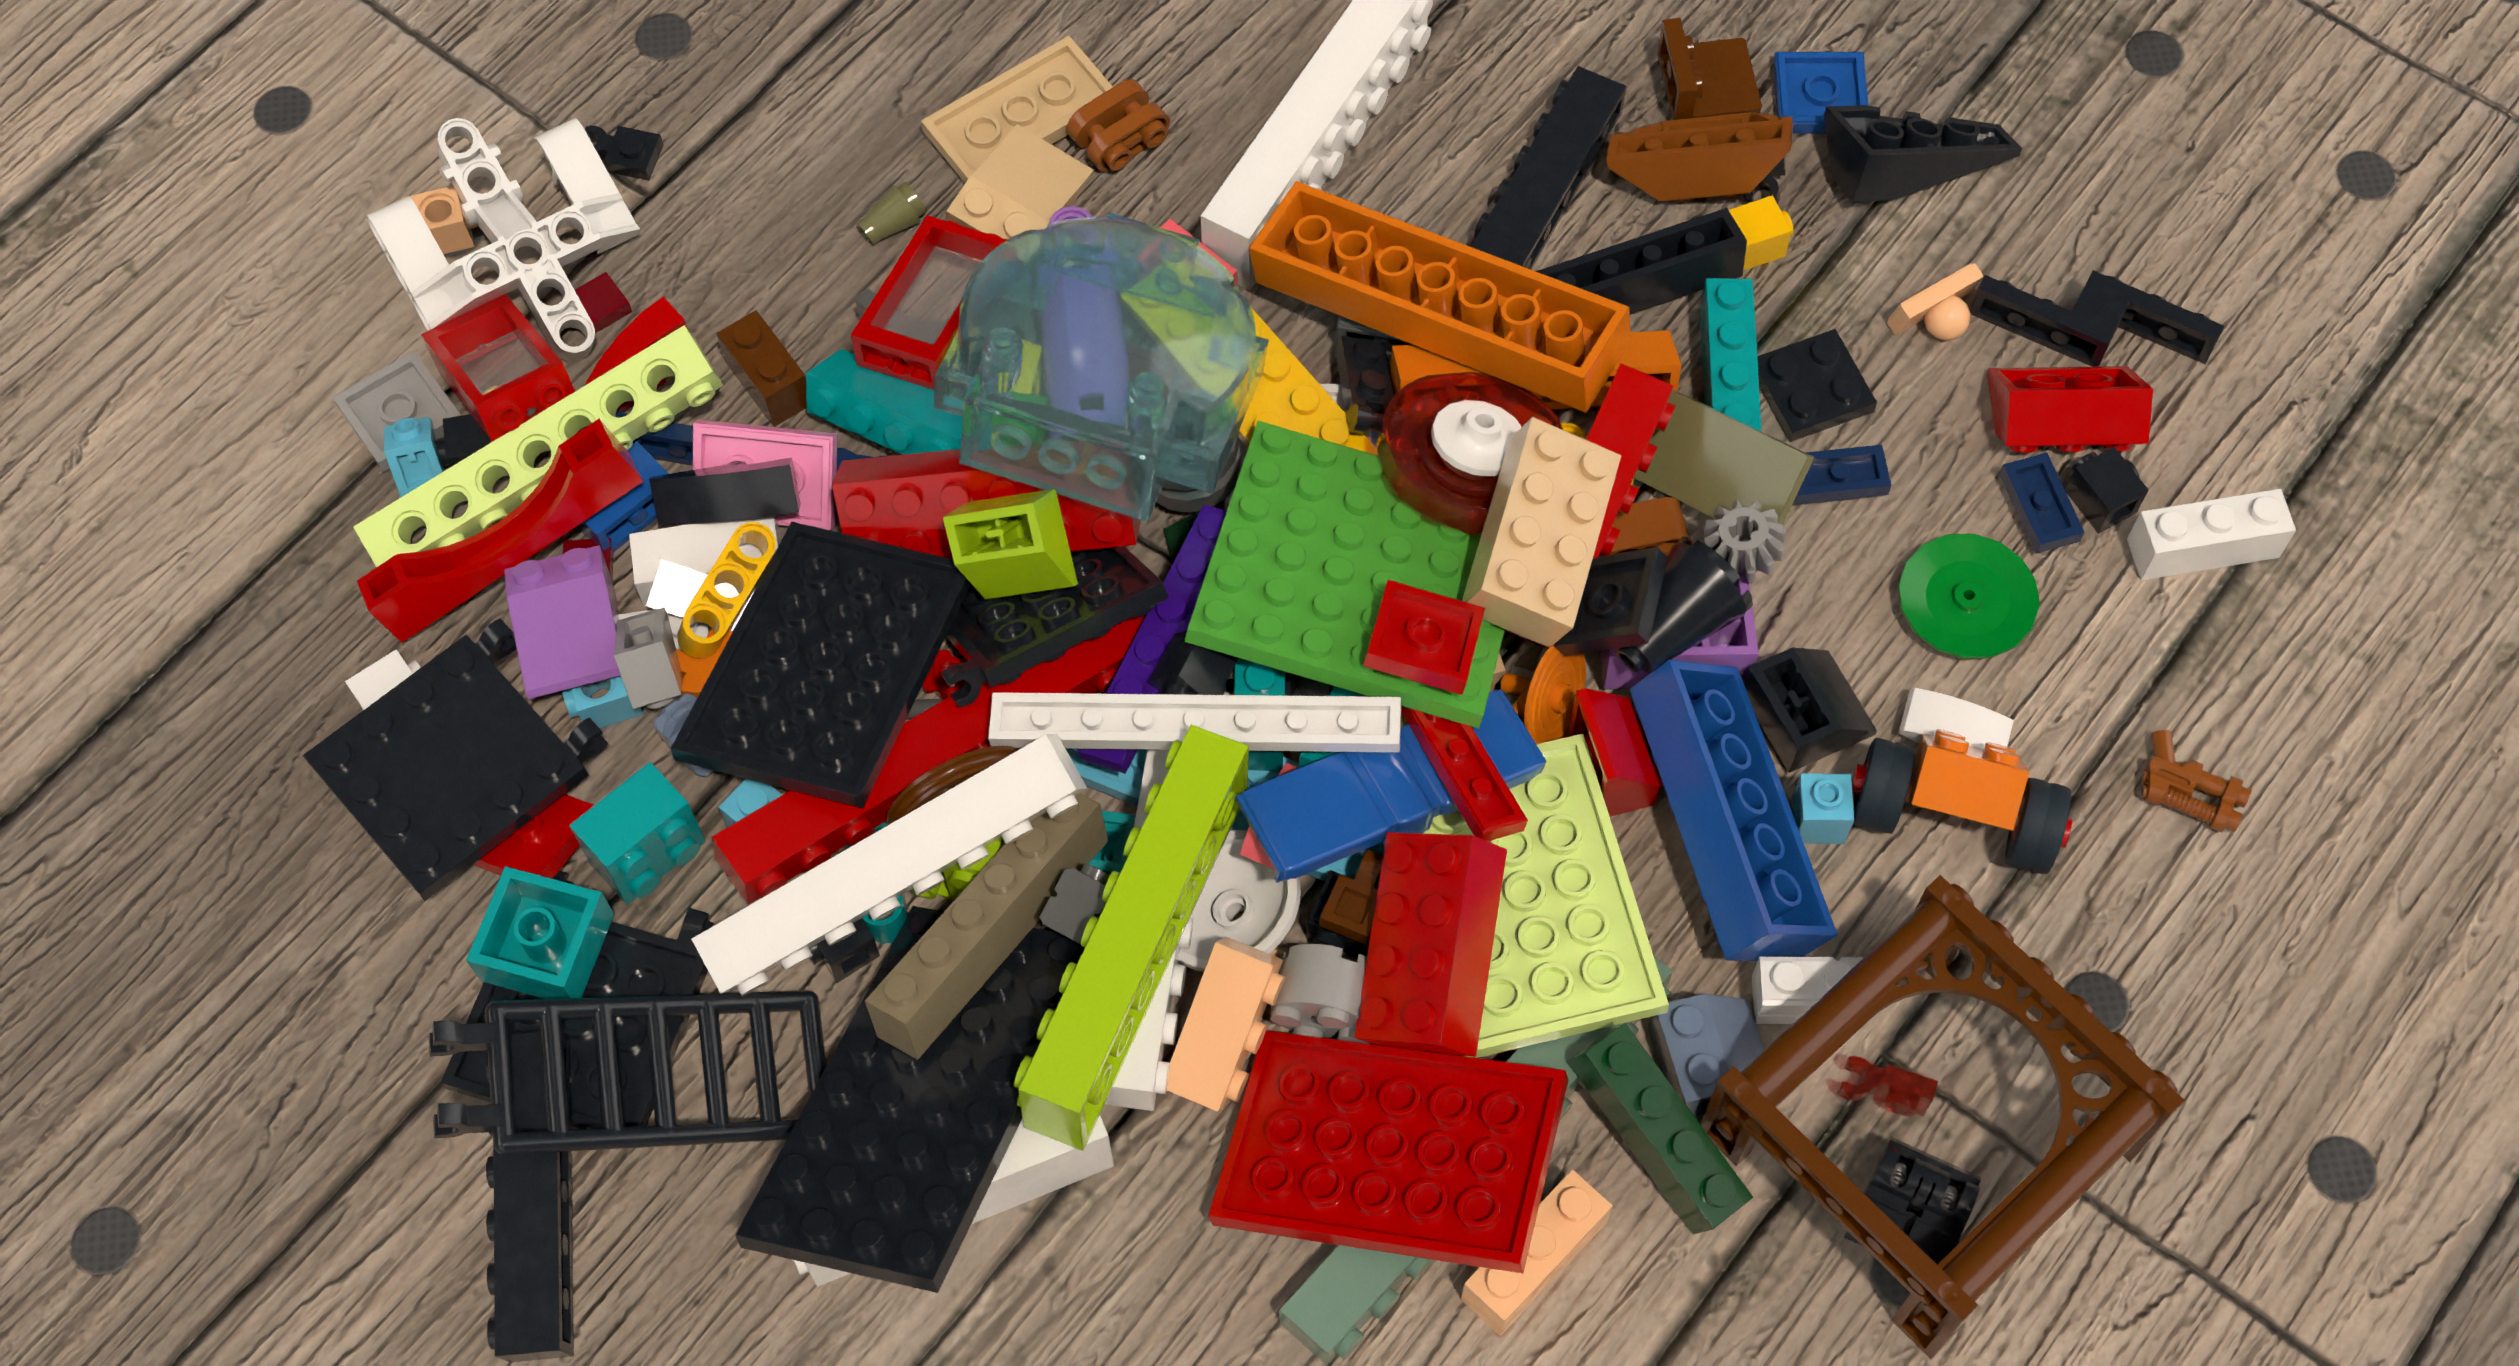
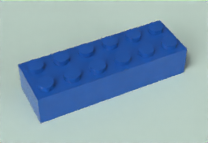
[1630,660,1838,961]

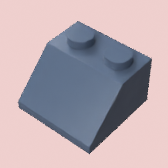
[1648,994,1764,1118]

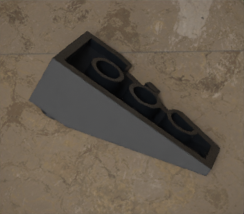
[1824,105,2022,204]

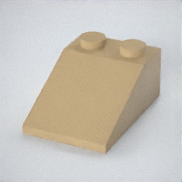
[946,124,1094,279]

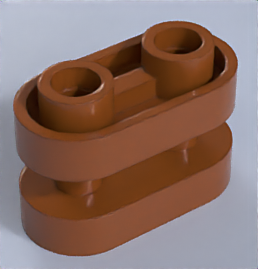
[1066,79,1170,172]

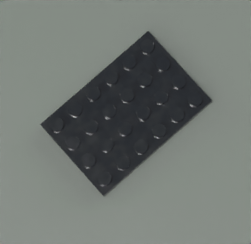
[670,522,971,808]

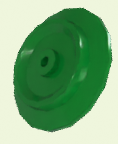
[1898,534,2040,659]

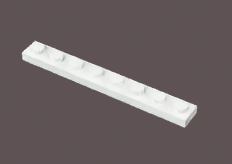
[988,693,1401,752]

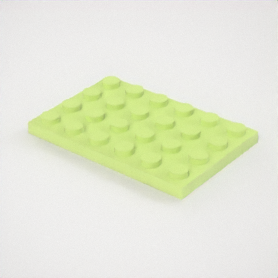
[1423,734,1669,1058]

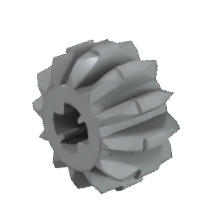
[1702,497,1786,584]

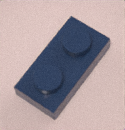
[1794,445,1892,505]
[1999,453,2085,554]

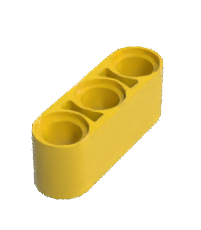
[677,522,776,658]

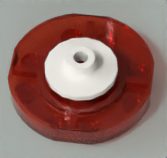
[1377,372,1563,534]

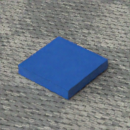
[1773,52,1869,134]

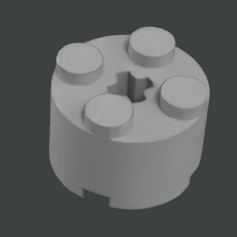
[1270,944,1369,1044]

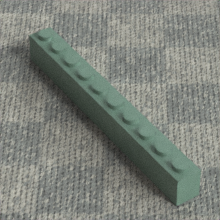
[1279,955,1673,1366]

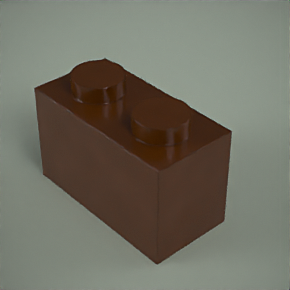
[716,310,807,427]

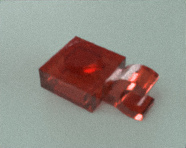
[1837,1056,1938,1116]

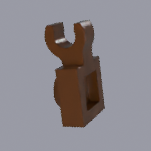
[1319,849,1383,945]

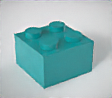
[569,762,706,905]
[466,866,614,999]

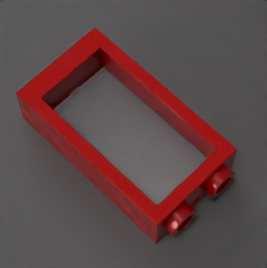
[850,215,1015,392]
[421,294,575,442]

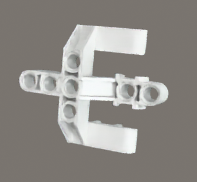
[366,118,640,362]

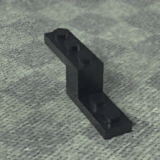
[1970,270,2224,367]

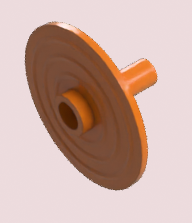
[1501,644,1586,744]

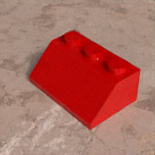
[1987,366,2153,453]

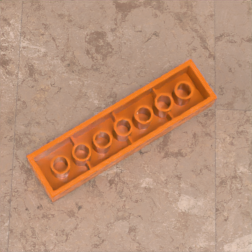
[1249,181,1631,413]

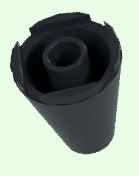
[1616,536,1753,673]

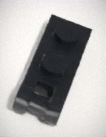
[1335,335,1403,440]

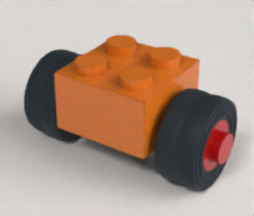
[1852,729,2072,874]

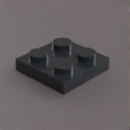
[1757,329,1877,442]
[1554,547,1668,656]

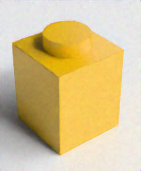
[1729,195,1794,271]

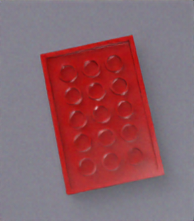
[1208,1030,1569,1274]

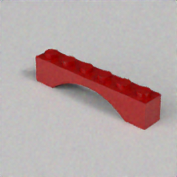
[357,418,643,643]

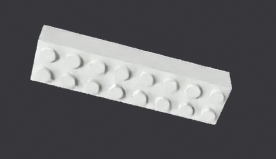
[1201,0,1433,290]

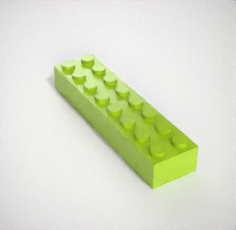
[1014,724,1249,1151]

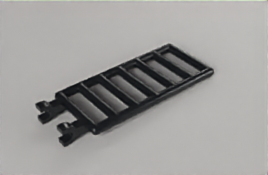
[428,990,827,1155]

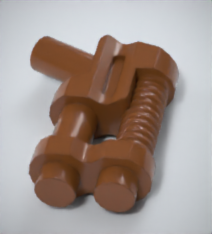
[2141,730,2252,833]

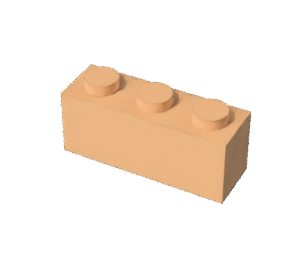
[1167,937,1285,1112]
[1461,1169,1613,1337]

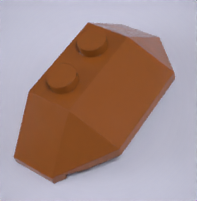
[1606,112,1794,202]

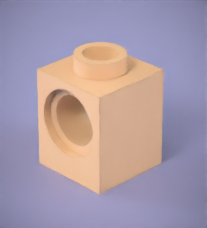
[402,185,478,255]

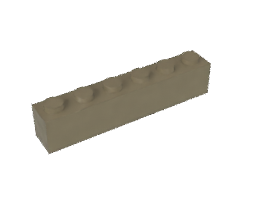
[865,793,1108,1060]

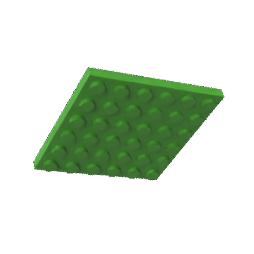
[1184,421,1505,729]

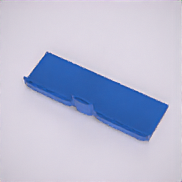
[1235,689,1547,883]

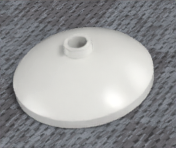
[1178,830,1301,972]

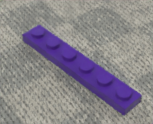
[1076,505,1227,774]

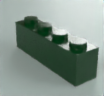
[1567,1023,1754,1234]

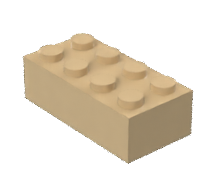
[1462,417,1621,647]

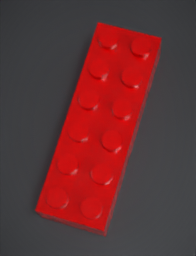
[832,432,1141,559]

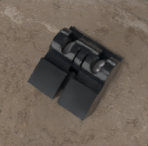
[1844,1137,1981,1265]

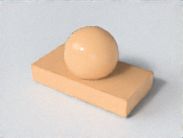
[1887,263,1984,341]

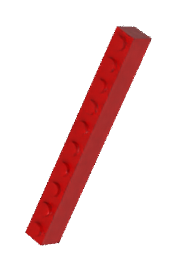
[712,614,1147,905]

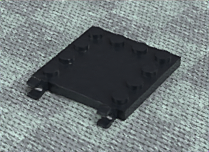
[941,546,1169,707]
[302,618,608,901]
[441,871,714,1129]

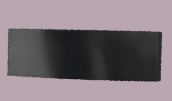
[649,458,801,525]

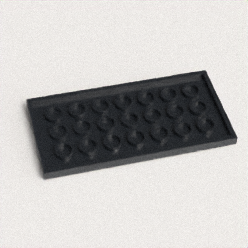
[735,906,1085,1293]

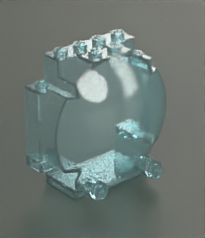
[934,212,1269,522]

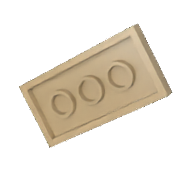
[921,36,1113,183]

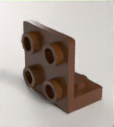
[1657,18,1762,120]

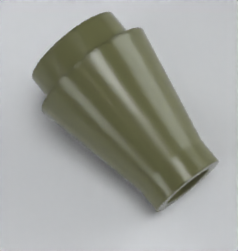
[857,182,927,245]

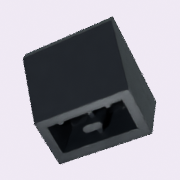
[1744,647,1877,773]

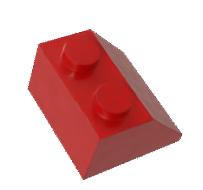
[1568,688,1663,817]

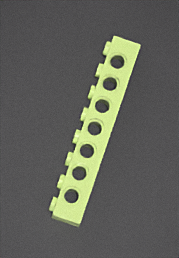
[353,325,724,567]

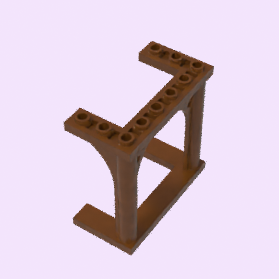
[1700,875,2185,1359]

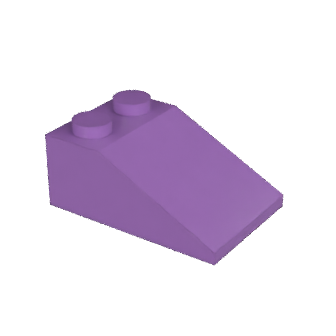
[504,545,620,699]

